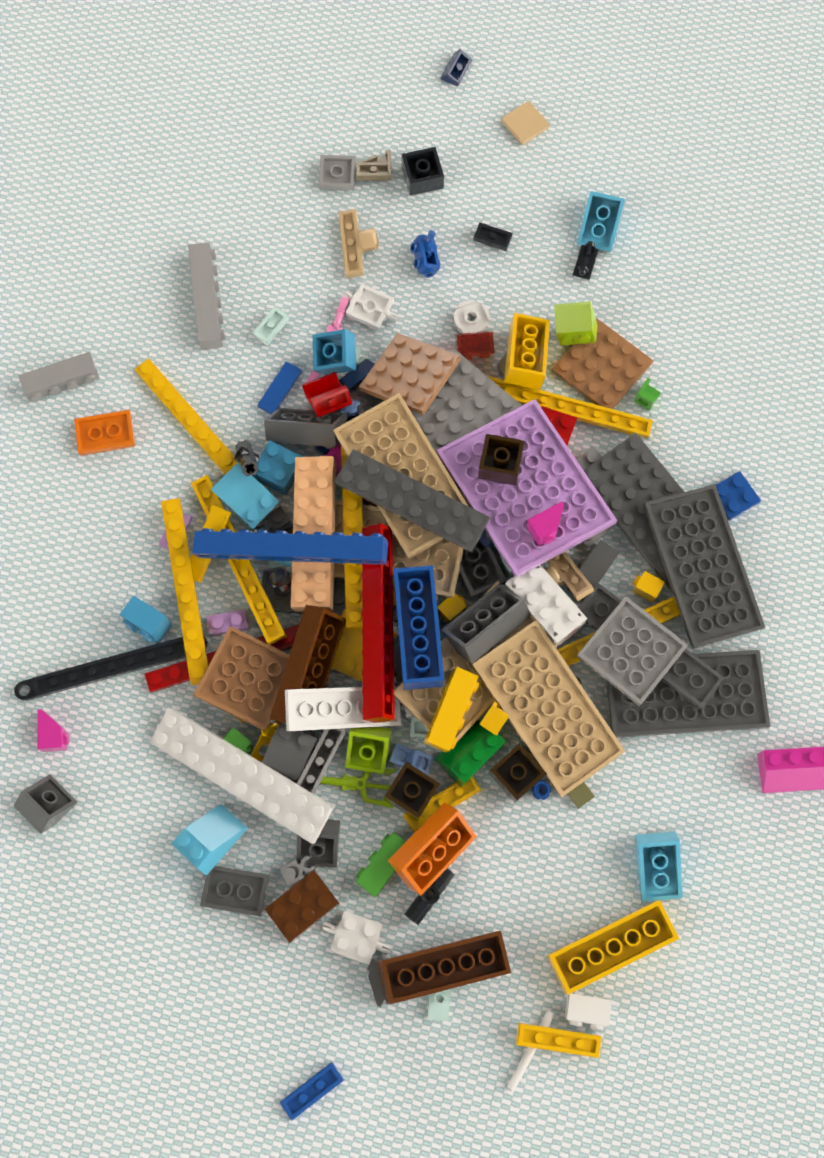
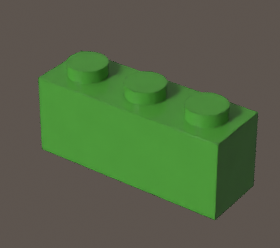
[355,832,406,898]

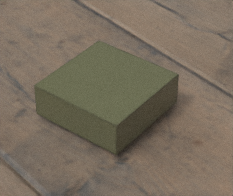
[567,782,595,809]

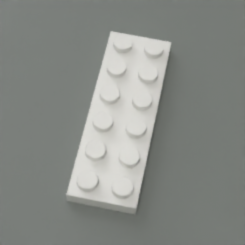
[285,686,401,731]

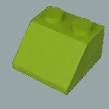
[554,301,598,345]
[345,726,392,775]

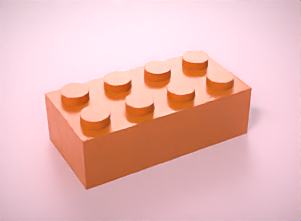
[388,802,477,896]

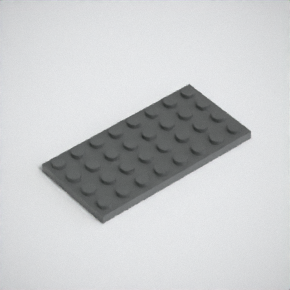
[584,432,684,594]
[643,484,766,649]
[606,650,771,738]

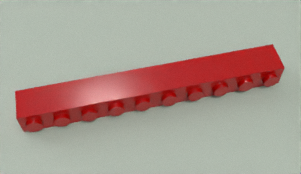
[361,523,395,723]

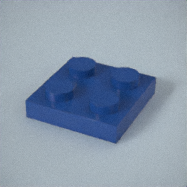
[716,471,761,521]

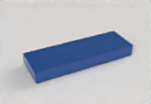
[257,361,302,414]
[279,1062,344,1121]

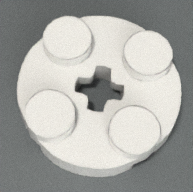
[453,300,490,337]

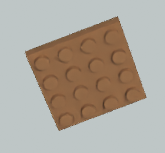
[551,318,654,409]
[359,333,461,415]
[193,626,290,730]

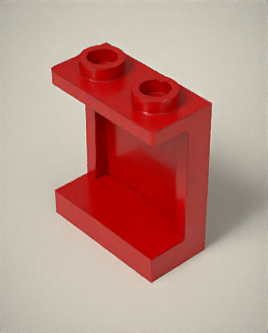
[302,372,352,417]

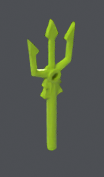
[291,768,399,809]

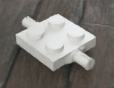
[341,284,399,330]
[322,910,391,965]

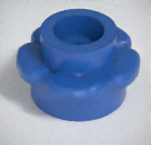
[531,780,551,800]

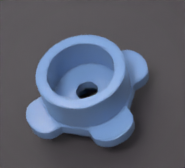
[339,400,360,417]

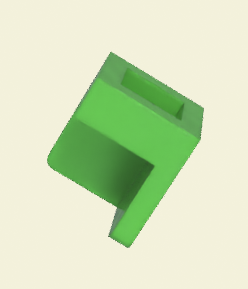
[634,378,661,411]

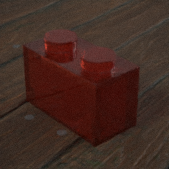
[455,330,495,360]

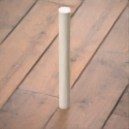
[507,1010,555,1091]

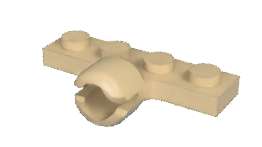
[339,209,379,278]
[545,552,594,601]

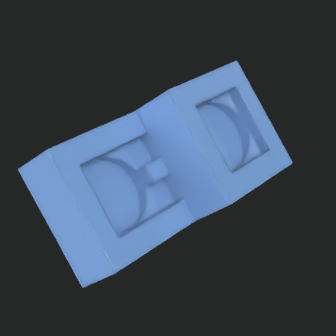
[387,743,434,775]

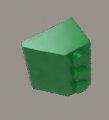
[433,720,506,788]

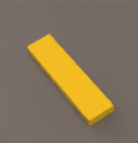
[190,505,231,583]
[403,777,481,833]
[515,1022,601,1058]

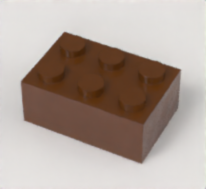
[264,870,340,943]

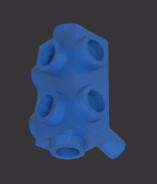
[410,230,440,278]

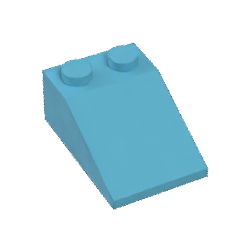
[577,191,625,252]
[211,463,279,529]
[171,804,248,875]
[635,831,683,902]

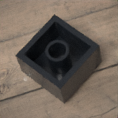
[401,147,444,196]

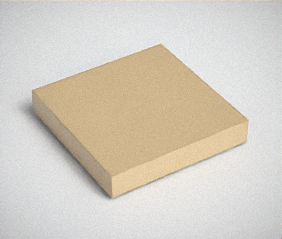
[501,101,550,146]

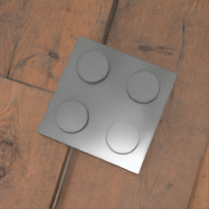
[319,155,356,191]

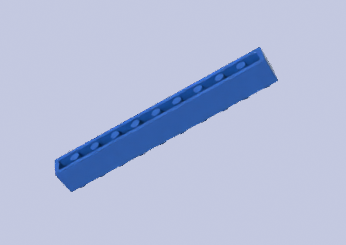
[192,528,388,565]

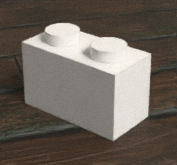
[564,994,612,1030]

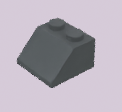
[262,722,317,782]
[14,775,77,834]
[296,819,340,868]

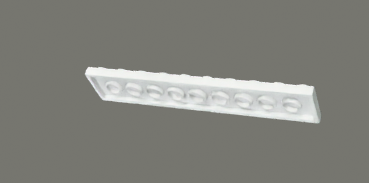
[150,707,334,844]

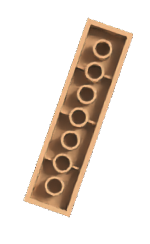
[291,456,337,612]

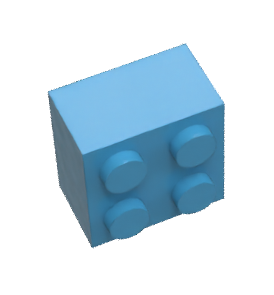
[312,329,356,375]
[252,440,302,495]
[120,595,172,644]

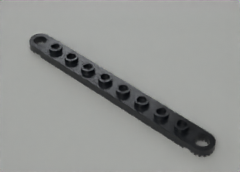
[14,636,208,701]

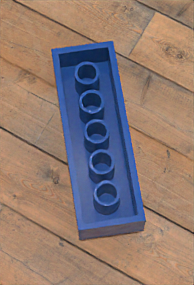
[394,566,444,690]

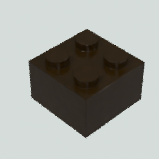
[478,434,525,485]
[488,743,547,803]
[383,762,440,821]

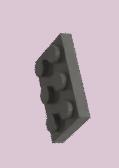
[200,866,269,917]

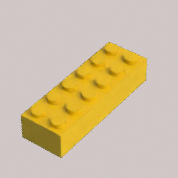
[546,900,680,995]

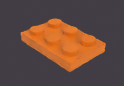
[74,410,136,456]

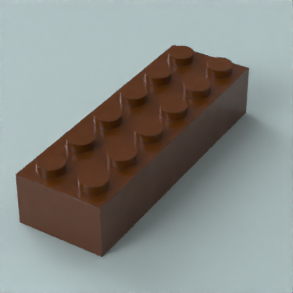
[269,604,346,732]
[376,931,511,1005]

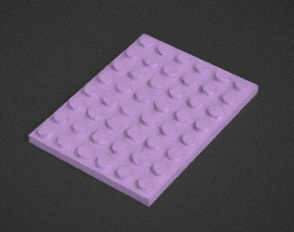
[436,399,617,578]

